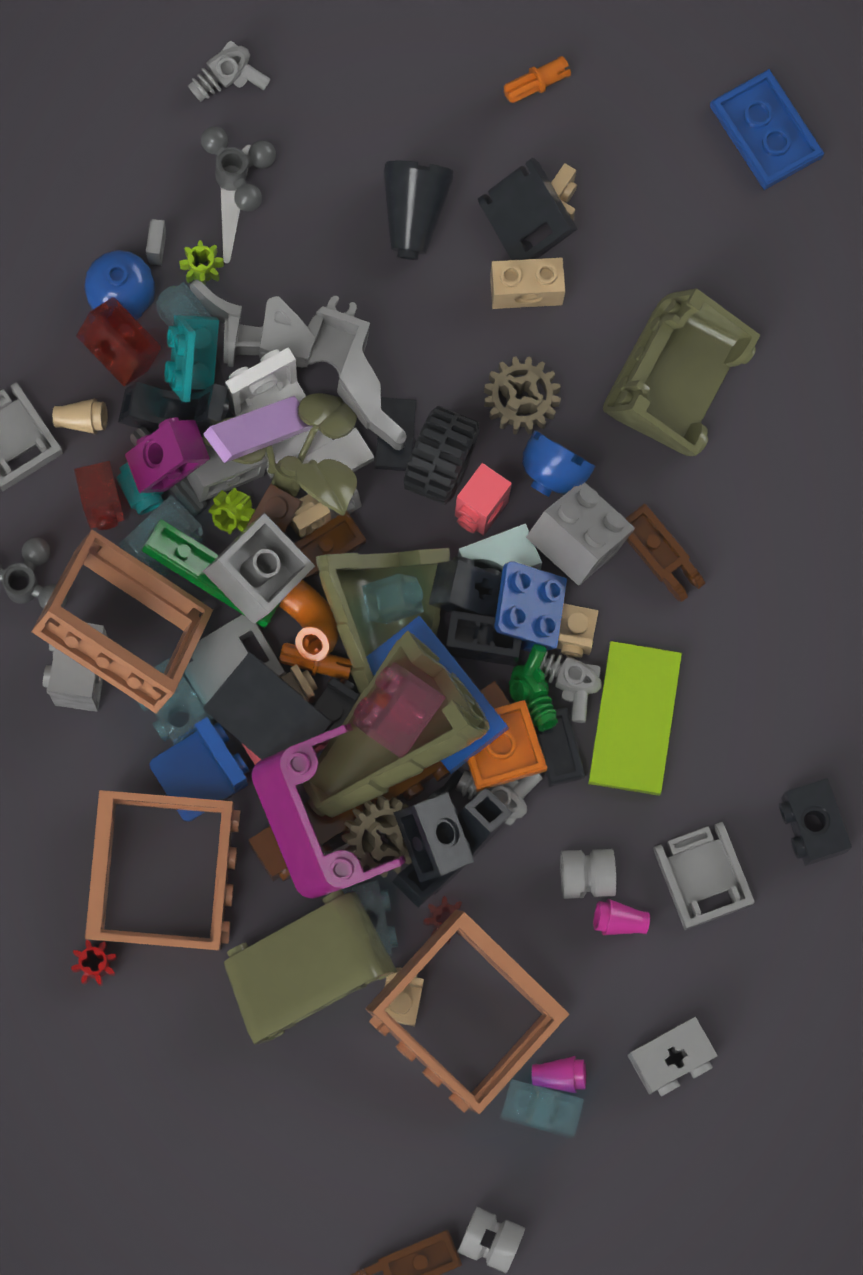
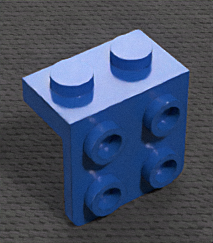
[494,561,567,652]
[149,717,249,822]

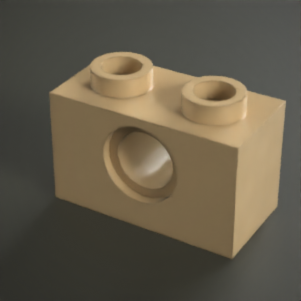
[490,258,565,309]

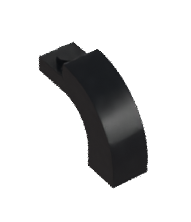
[118,382,229,437]
[392,787,512,908]

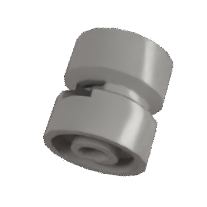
[560,849,616,899]
[458,1207,525,1274]

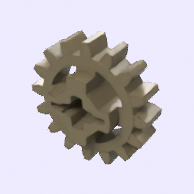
[484,357,561,434]
[342,795,412,878]

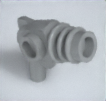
[188,41,270,102]
[540,651,602,723]
[456,770,543,826]

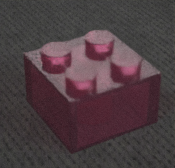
[352,662,446,758]

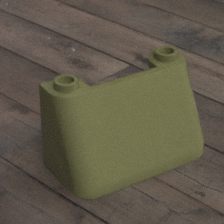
[603,288,760,456]
[223,889,397,1045]

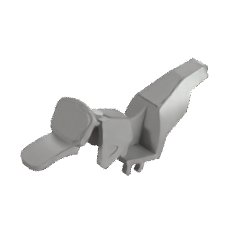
[190,279,407,450]

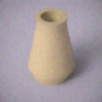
[53,398,108,434]

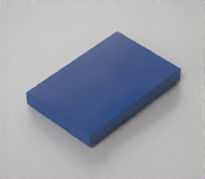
[710,69,824,190]

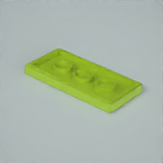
[588,641,682,796]

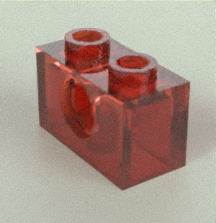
[76,297,162,387]
[74,461,125,531]

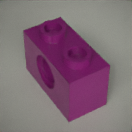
[125,417,210,493]

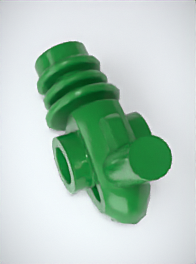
[509,644,558,731]

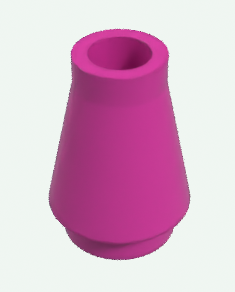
[593,899,650,935]
[532,1056,586,1093]

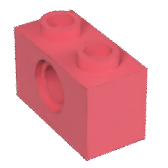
[455,463,512,536]

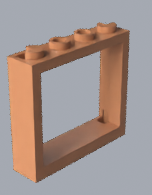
[31,529,213,714]
[85,790,240,951]
[365,910,569,1114]

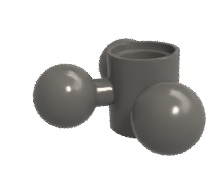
[201,126,276,212]
[0,537,67,609]

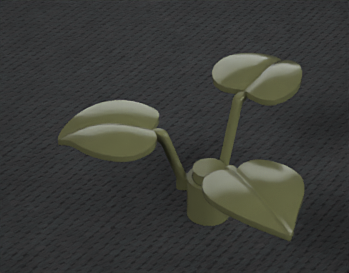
[202,393,357,516]

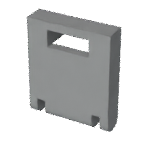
[0,382,63,492]
[184,615,287,719]
[653,822,755,930]

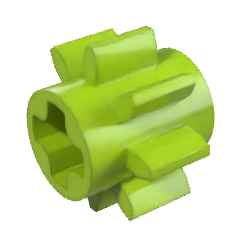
[179,240,224,285]
[208,488,255,535]

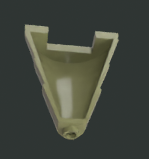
[316,548,450,695]
[302,631,490,818]

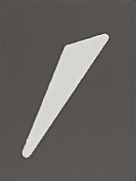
[221,145,251,263]

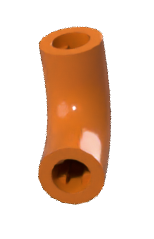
[279,579,339,662]

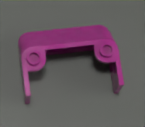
[252,723,406,899]

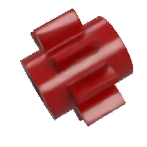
[71,940,117,986]

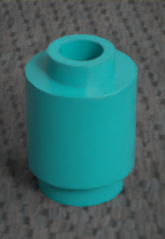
[116,463,164,515]

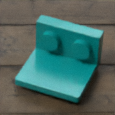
[164,315,219,402]

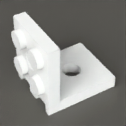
[225,347,333,478]

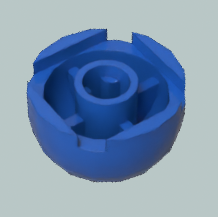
[84,250,156,324]
[522,430,596,497]

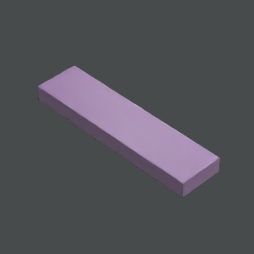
[203,396,313,463]

